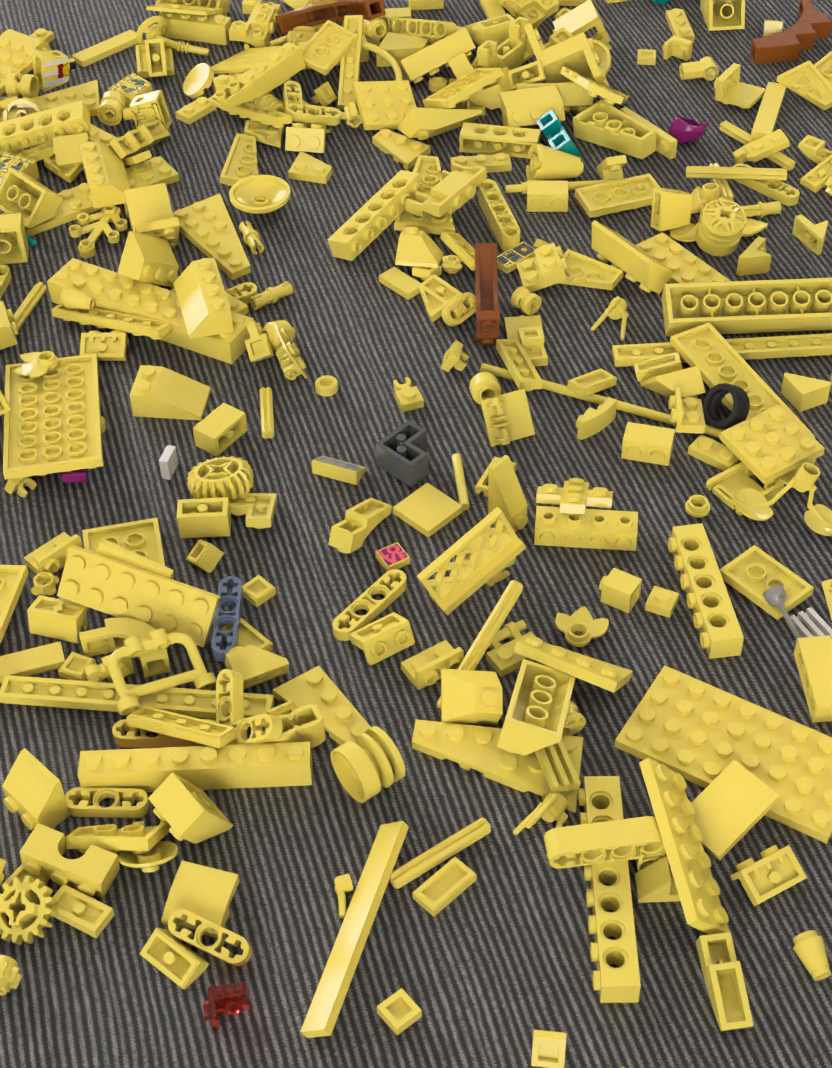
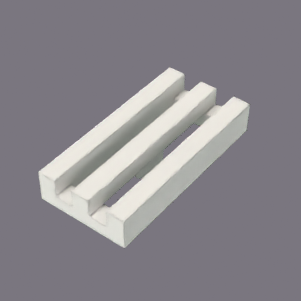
[790,607,832,639]

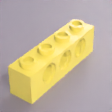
[459,122,541,158]

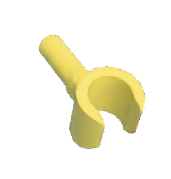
[334,874,353,918]

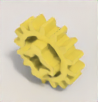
[0,876,57,945]

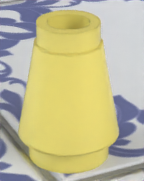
[60,287,95,310]
[793,930,832,981]

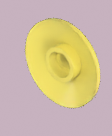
[118,841,179,873]

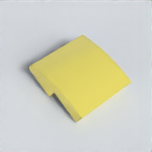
[161,860,240,938]

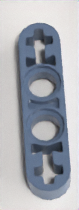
[212,576,243,662]

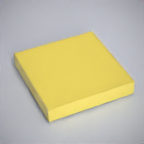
[393,482,463,538]

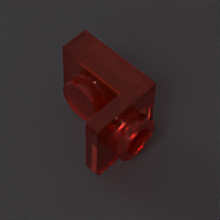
[203,982,250,1031]

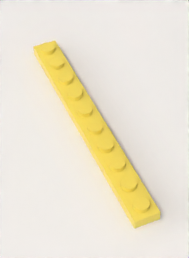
[612,333,832,367]
[0,675,274,719]

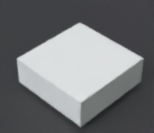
[159,445,178,480]

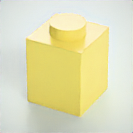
[599,568,642,613]

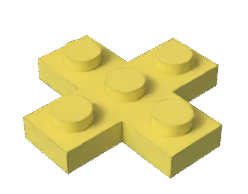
[536,478,613,515]

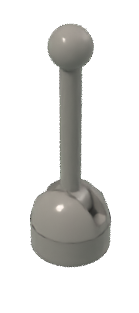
[763,584,804,644]

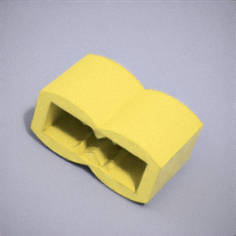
[264,704,326,748]

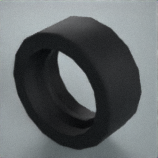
[703,383,750,430]

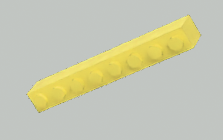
[78,741,312,792]

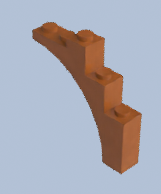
[275,0,386,34]
[750,0,832,65]
[475,243,500,346]

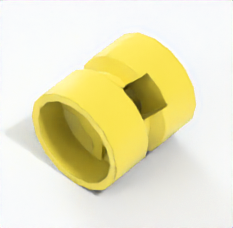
[5,72,40,98]
[97,90,126,126]

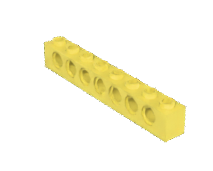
[578,776,641,1003]

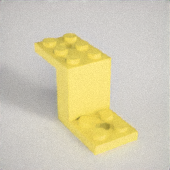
[524,23,610,100]
[124,183,180,249]

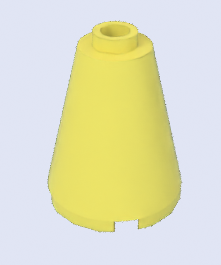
[526,143,584,181]

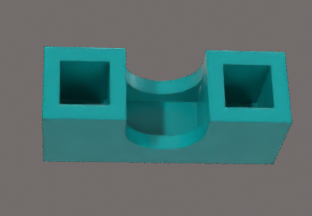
[536,109,581,157]

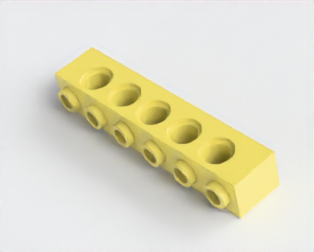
[0,100,90,155]
[327,170,425,261]
[668,523,744,659]

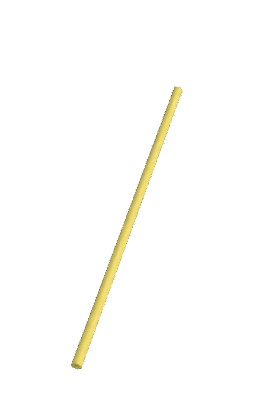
[480,363,817,464]

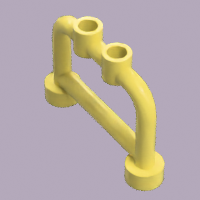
[108,628,216,716]

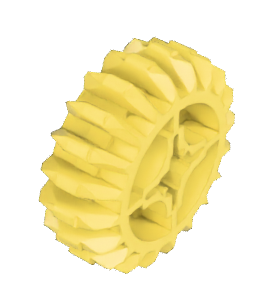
[187,456,254,501]

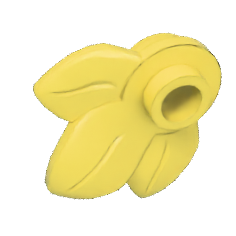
[13,351,59,378]
[555,606,609,647]

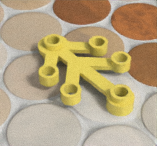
[68,205,128,258]

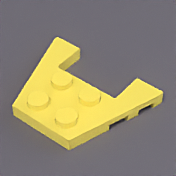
[560,66,629,106]

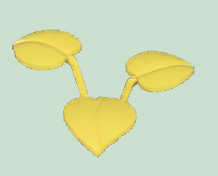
[670,183,768,242]
[732,462,832,536]

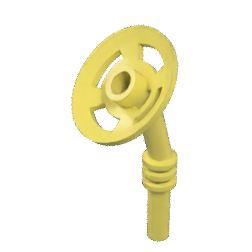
[136,16,210,56]

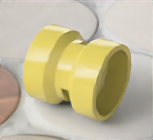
[511,286,542,316]

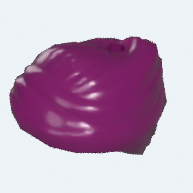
[668,115,707,144]

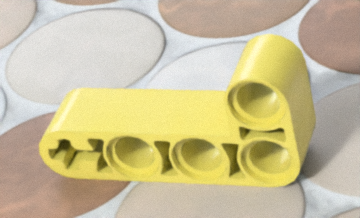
[544,816,666,871]

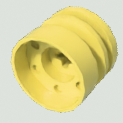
[696,199,747,257]
[330,726,405,803]

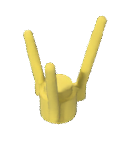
[591,296,629,341]
[513,792,568,858]

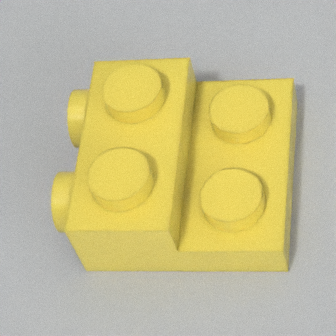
[516,242,568,293]

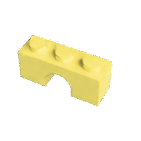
[19,823,120,899]

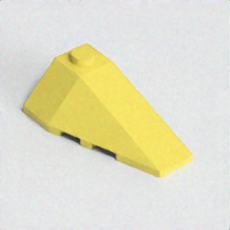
[397,107,482,140]

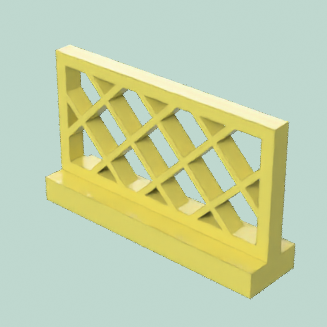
[417,507,526,615]

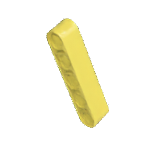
[381,16,457,38]
[478,179,520,252]

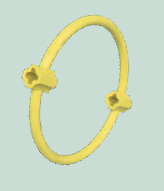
[283,41,403,128]

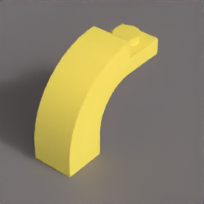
[79,617,171,677]

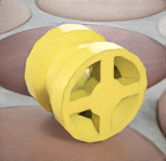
[562,701,586,736]

